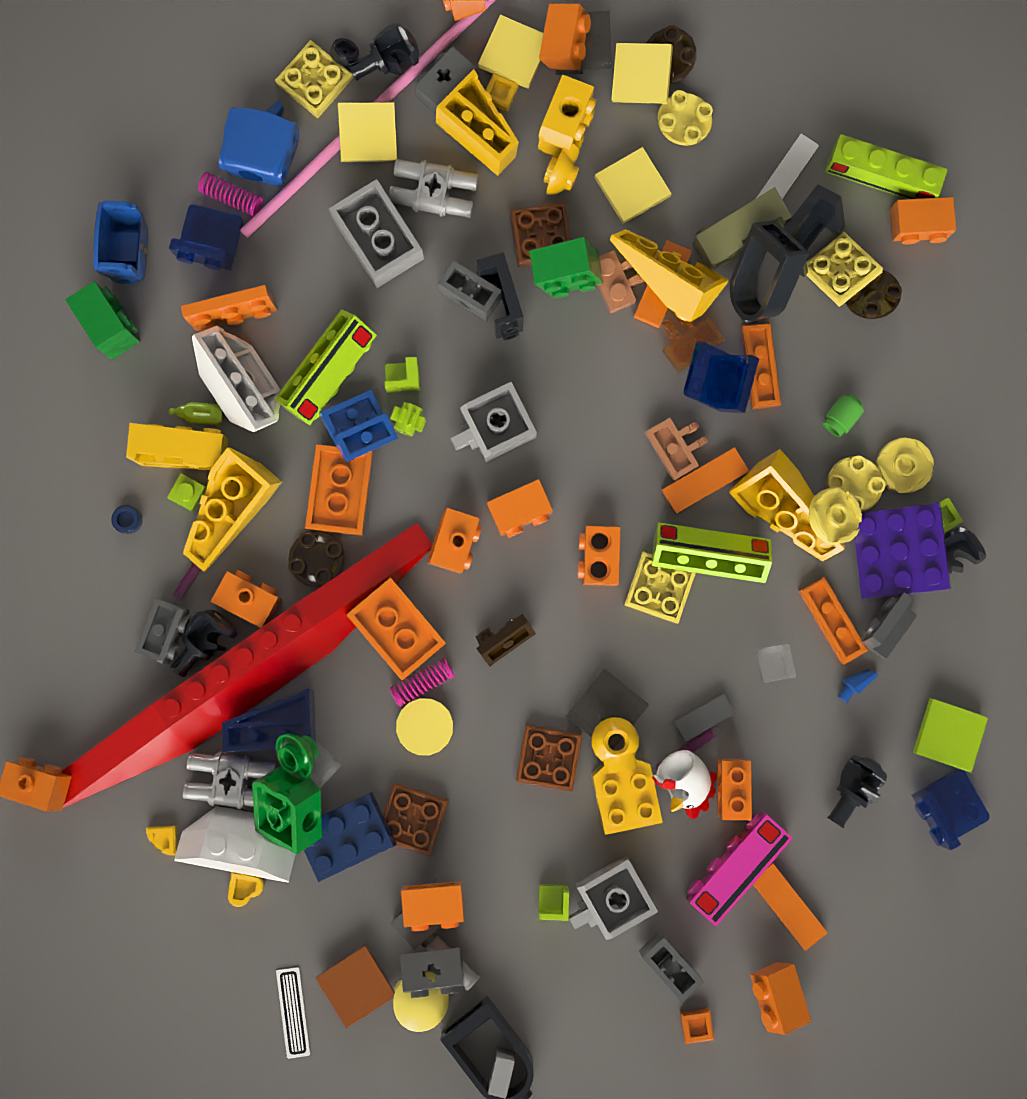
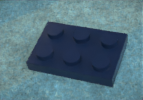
[304,792,397,882]

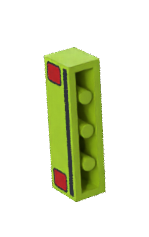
[824,134,948,199]
[274,309,377,425]
[652,522,772,583]

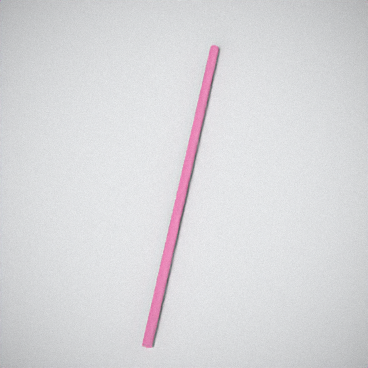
[240,0,496,239]

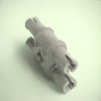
[388,159,479,218]
[183,751,277,810]

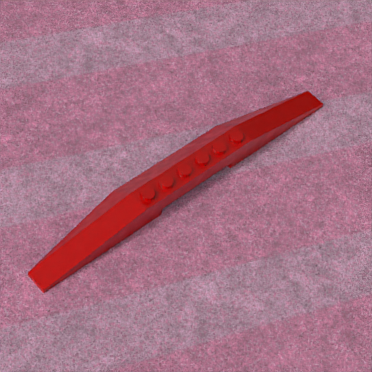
[61,523,432,808]

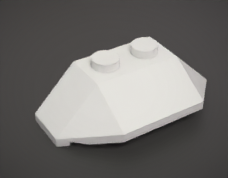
[192,326,281,432]
[174,806,296,883]

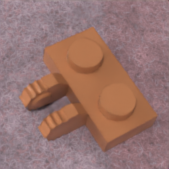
[597,250,645,314]
[645,418,709,481]

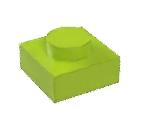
[167,473,207,512]
[938,497,963,533]

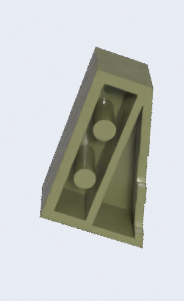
[692,187,792,270]

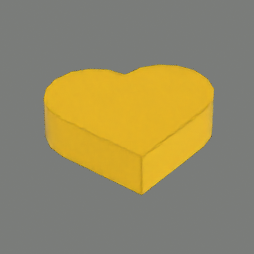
[228,872,264,907]

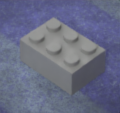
[328,179,424,288]

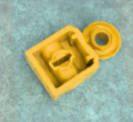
[538,74,597,194]
[591,717,663,835]

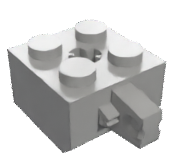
[451,382,537,462]
[568,855,658,940]

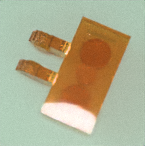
[662,317,725,374]

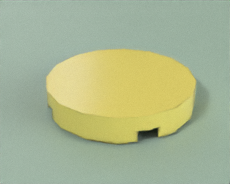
[876,438,934,494]
[809,487,862,545]
[396,698,453,755]

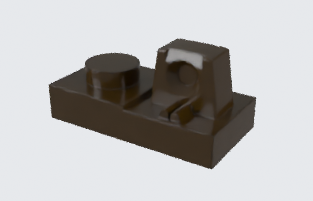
[475,614,536,667]

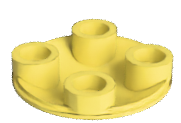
[658,90,713,146]
[827,456,885,512]
[393,972,449,1032]

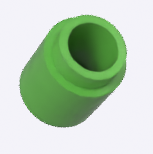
[822,394,864,437]

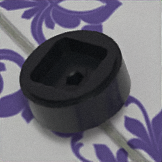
[330,38,359,66]

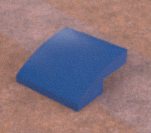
[319,390,398,462]

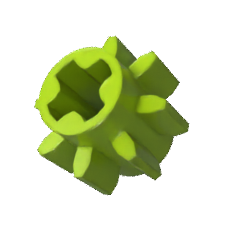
[390,402,426,437]

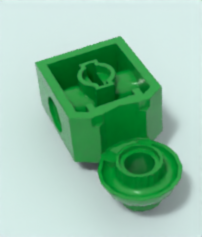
[252,734,322,855]

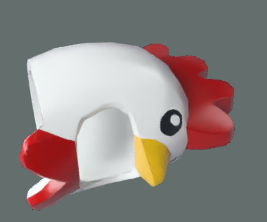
[652,750,717,819]

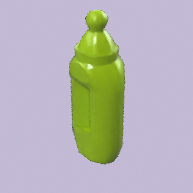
[169,402,224,425]

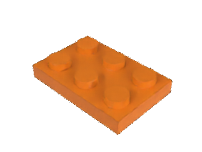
[181,285,277,332]
[305,444,373,536]
[346,578,446,681]

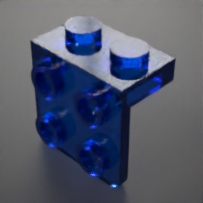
[169,205,243,270]
[684,341,759,413]
[912,769,990,850]

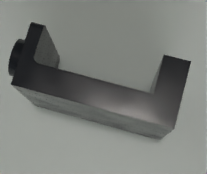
[784,184,845,277]
[476,252,524,340]

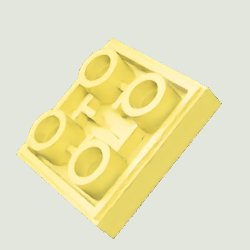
[478,15,544,89]
[275,40,353,118]
[611,43,673,104]
[337,103,397,162]
[594,147,672,224]
[806,232,883,307]
[624,551,696,624]

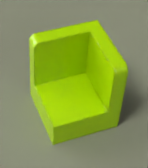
[384,357,420,393]
[538,884,569,921]

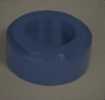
[111,505,142,534]

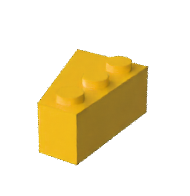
[436,69,519,176]
[126,423,228,471]

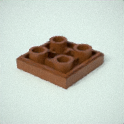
[510,202,571,267]
[516,724,582,792]
[383,782,449,856]
[315,944,395,1029]

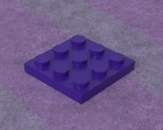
[854,503,951,599]

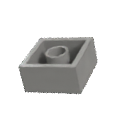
[488,1047,515,1099]

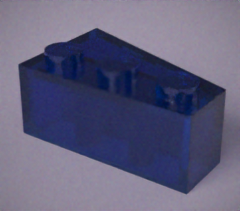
[222,688,316,753]

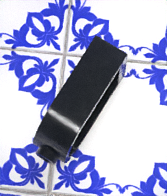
[730,220,809,323]
[440,996,533,1099]

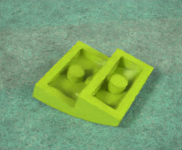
[913,698,988,773]

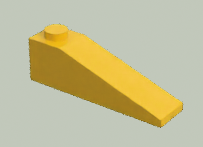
[610,229,729,322]
[183,447,282,572]
[729,449,846,561]

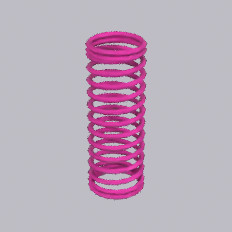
[198,172,262,217]
[390,658,455,707]

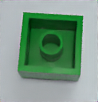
[529,237,604,298]
[65,281,140,360]

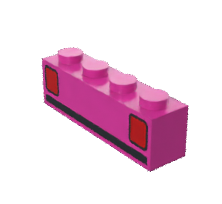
[686,811,793,926]

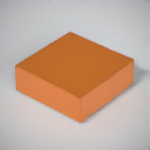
[680,1008,714,1044]

